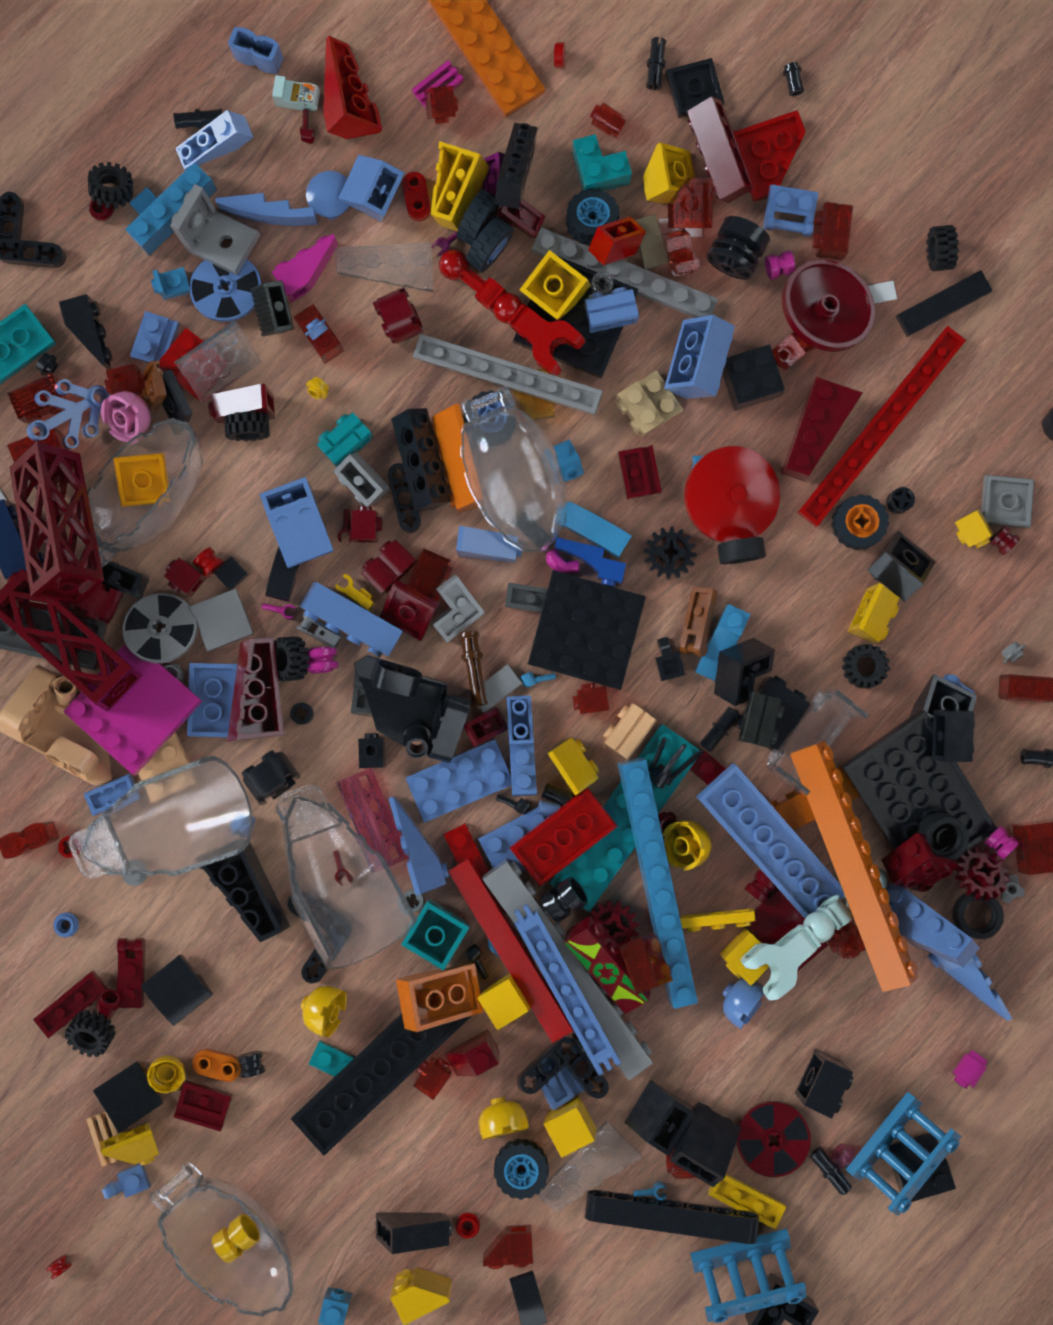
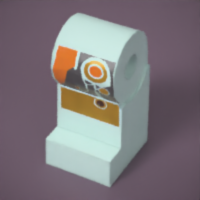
[272,75,321,111]

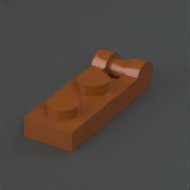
[679,587,718,656]

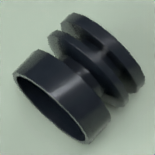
[706,216,770,280]

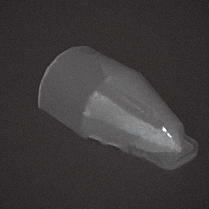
[69,756,253,879]
[276,785,417,970]

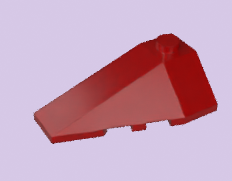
[323,36,382,139]

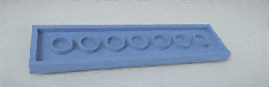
[696,763,851,918]

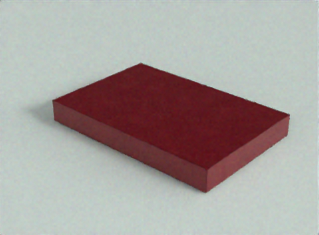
[748,889,828,972]

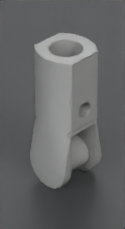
[296,615,342,648]

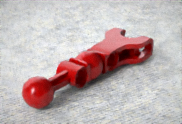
[439,249,585,376]

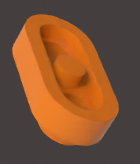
[192,1049,242,1082]

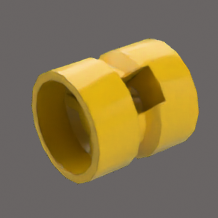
[212,1213,260,1264]

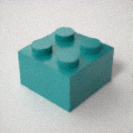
[401,899,470,971]

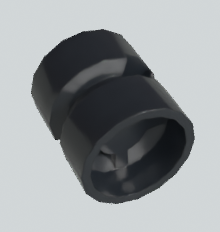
[541,876,588,922]

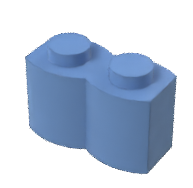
[228,27,284,74]

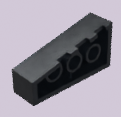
[196,838,290,942]

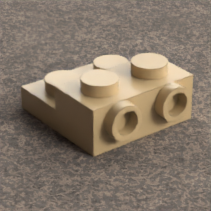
[616,370,683,438]

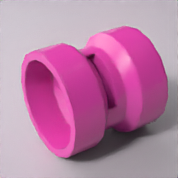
[765,250,795,280]
[984,825,1020,860]

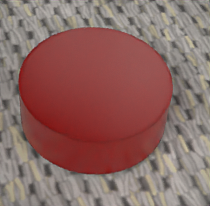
[554,42,566,68]

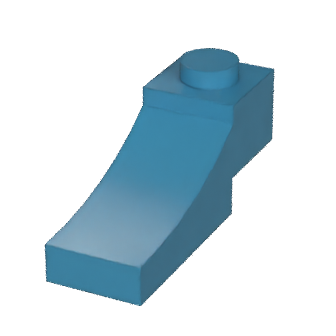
[695,604,751,682]

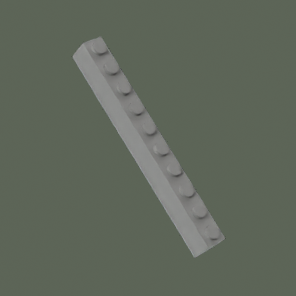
[482,859,653,1080]

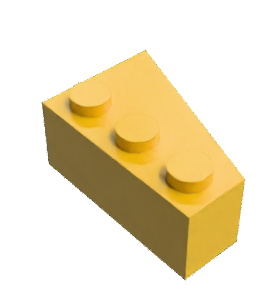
[431,141,490,232]

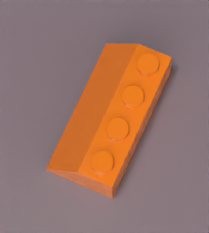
[431,403,486,514]

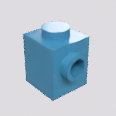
[318,1287,352,1325]

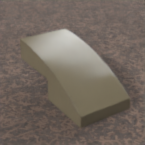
[635,214,668,269]

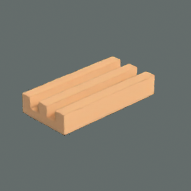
[86,1111,120,1167]

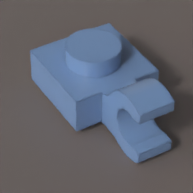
[102,1163,151,1199]

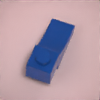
[554,537,626,587]

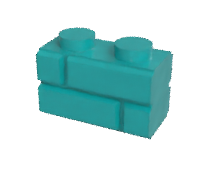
[316,412,374,468]

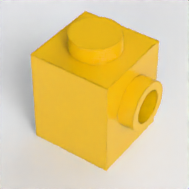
[955,509,993,549]

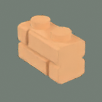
[603,703,657,760]

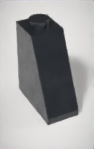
[376,1212,452,1254]

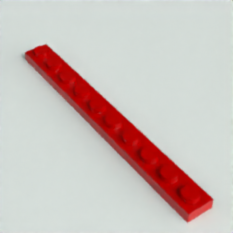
[797,325,966,527]

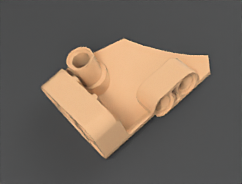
[0,665,112,786]

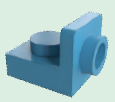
[151,267,190,300]

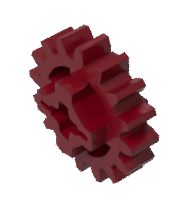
[954,847,1010,901]
[590,899,639,951]

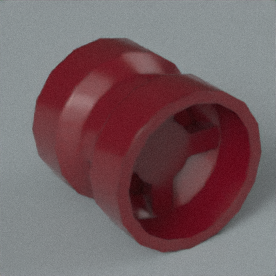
[744,869,776,904]

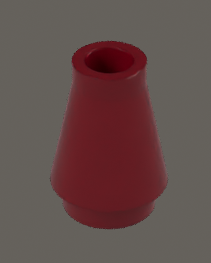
[96,989,122,1021]

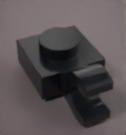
[655,637,685,681]

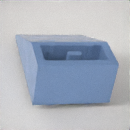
[260,477,334,568]

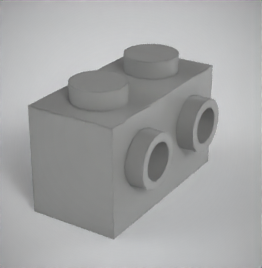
[333,453,391,507]

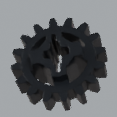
[643,526,697,580]

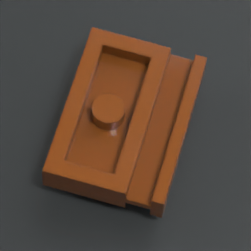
[141,360,167,410]

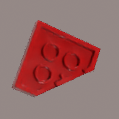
[733,110,806,203]

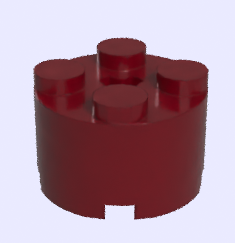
[373,287,424,344]
[63,583,124,624]

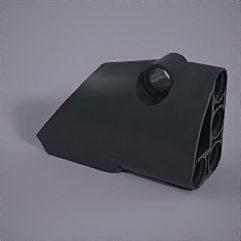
[354,655,471,763]

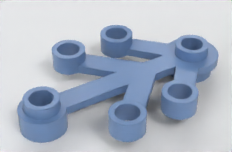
[27,379,110,450]

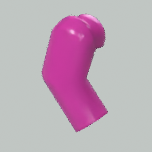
[546,549,579,573]

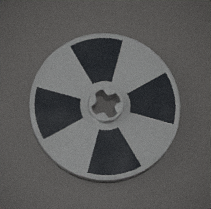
[123,593,197,664]

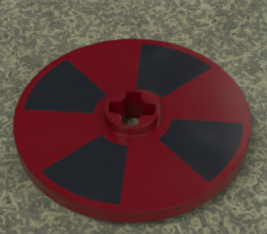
[736,1101,811,1177]

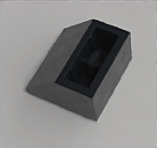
[624,1079,696,1156]

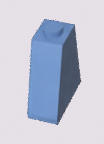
[456,526,523,563]

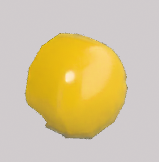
[147,1055,186,1094]

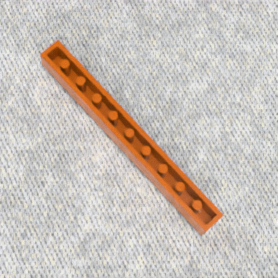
[790,741,918,992]

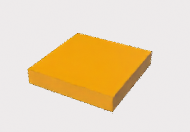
[113,453,172,507]

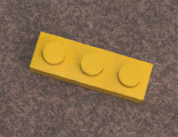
[680,908,755,932]
[708,1174,786,1230]

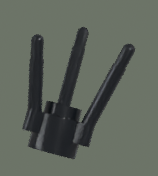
[648,737,704,789]

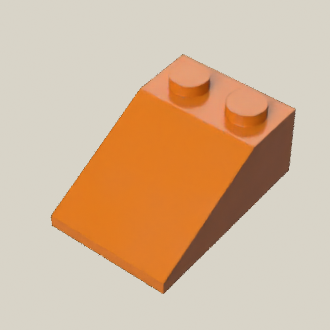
[396,963,484,1032]

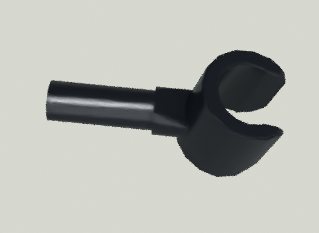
[496,794,531,814]
[467,944,489,980]

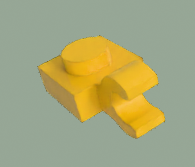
[335,574,376,612]

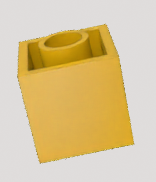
[719,928,769,986]
[478,973,531,1030]
[544,1096,597,1158]

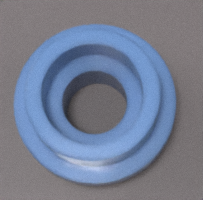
[53,912,79,937]

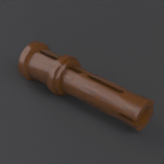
[458,631,488,707]

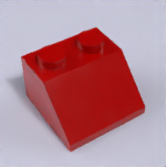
[158,328,230,402]

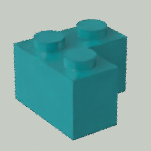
[572,134,632,192]

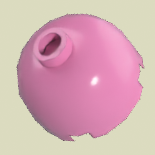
[101,391,151,442]

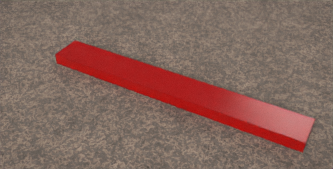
[448,858,574,1043]

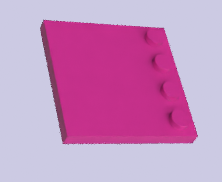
[63,643,203,776]

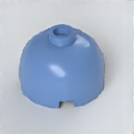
[722,979,766,1030]

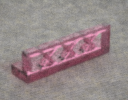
[337,768,409,873]

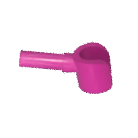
[262,603,295,619]

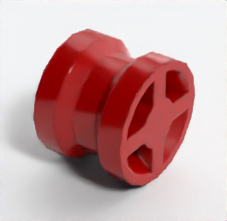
[193,547,224,578]

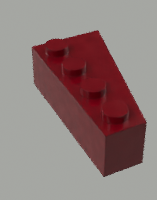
[781,377,863,481]

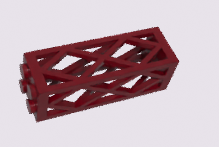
[9,442,104,604]
[0,569,142,712]

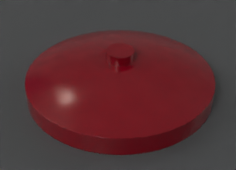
[782,259,875,352]

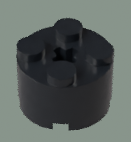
[241,750,301,805]

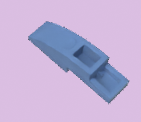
[507,695,537,797]

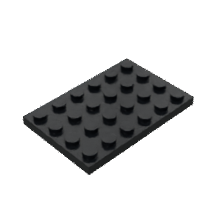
[841,709,997,851]

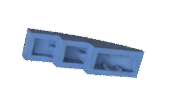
[215,193,318,226]

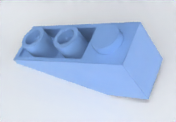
[176,110,254,170]

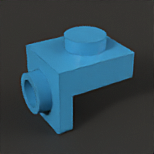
[548,439,584,483]

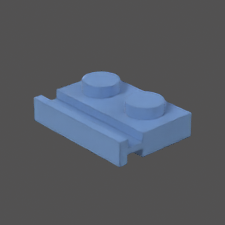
[130,311,181,363]
[529,1051,584,1110]

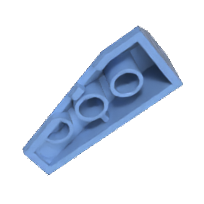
[388,796,450,896]
[927,952,1012,1021]

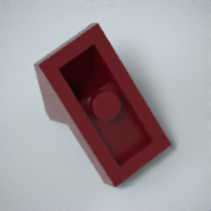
[499,199,546,238]

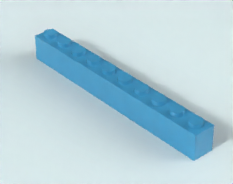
[617,758,698,1009]

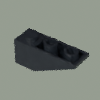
[59,294,113,370]

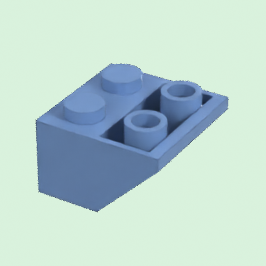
[338,155,404,222]

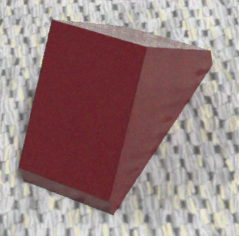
[464,708,508,747]

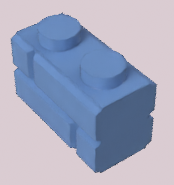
[584,287,639,333]

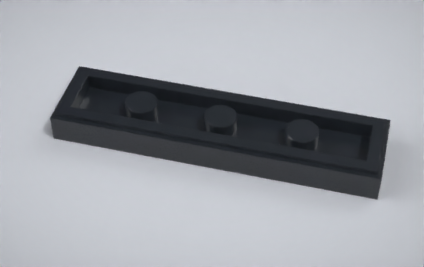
[896,270,993,337]

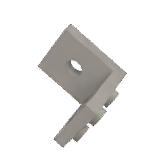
[170,184,260,276]

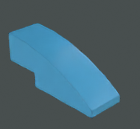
[556,501,632,559]

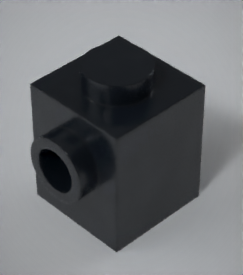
[358,733,386,768]

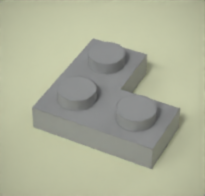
[431,574,485,642]

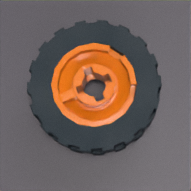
[832,494,889,550]

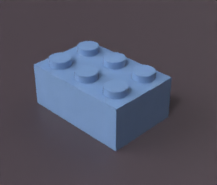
[664,315,735,399]

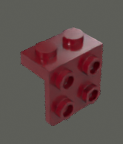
[881,833,958,892]

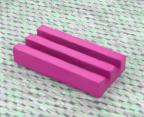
[412,60,464,111]

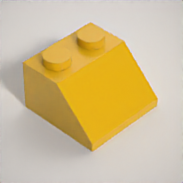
[520,250,591,320]
[847,583,900,644]
[547,737,600,795]
[390,1267,452,1325]

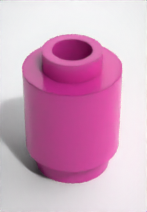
[952,1050,988,1089]

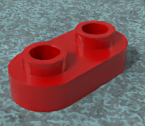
[402,172,431,222]

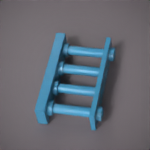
[845,1092,962,1216]
[690,1228,807,1323]

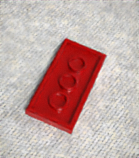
[509,787,618,886]

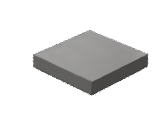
[981,475,1034,528]
[190,589,254,652]

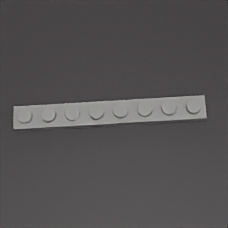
[532,227,718,318]
[413,334,603,416]

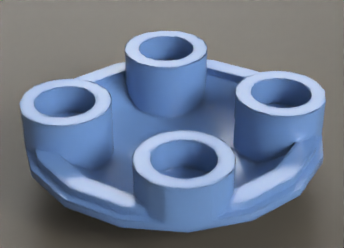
[306,171,350,220]

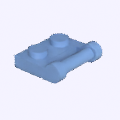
[763,185,819,237]

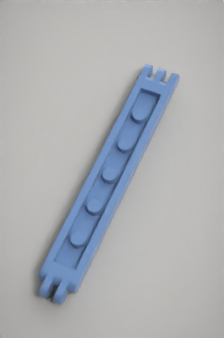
[514,904,621,1076]

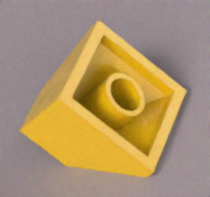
[643,142,699,204]
[100,1122,159,1165]

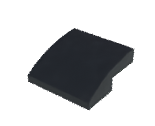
[141,955,213,1026]

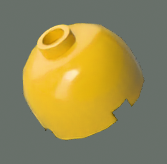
[662,820,712,871]
[301,985,347,1038]
[479,1097,529,1140]

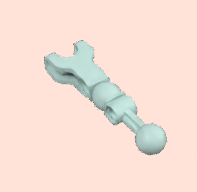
[741,868,888,1000]

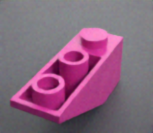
[272,234,338,303]

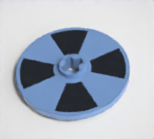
[189,259,262,322]

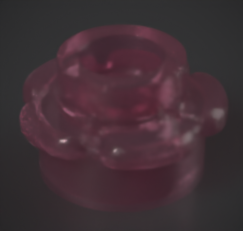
[832,1143,855,1168]

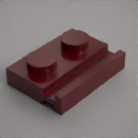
[618,445,662,500]
[173,1080,233,1132]

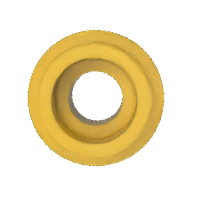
[306,377,329,399]

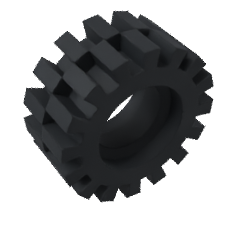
[88,162,133,209]
[926,225,959,271]
[224,411,270,441]
[274,636,310,681]
[842,644,890,688]
[65,1010,116,1057]

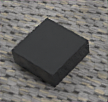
[213,556,249,590]

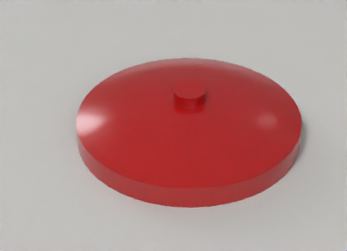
[684,446,780,543]

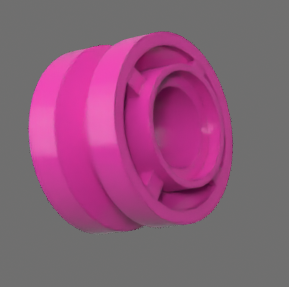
[306,647,339,674]

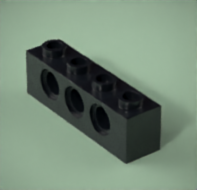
[495,122,538,209]
[391,408,451,512]

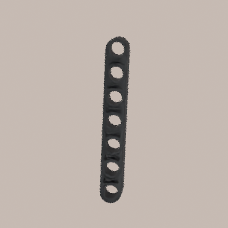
[585,1190,759,1244]

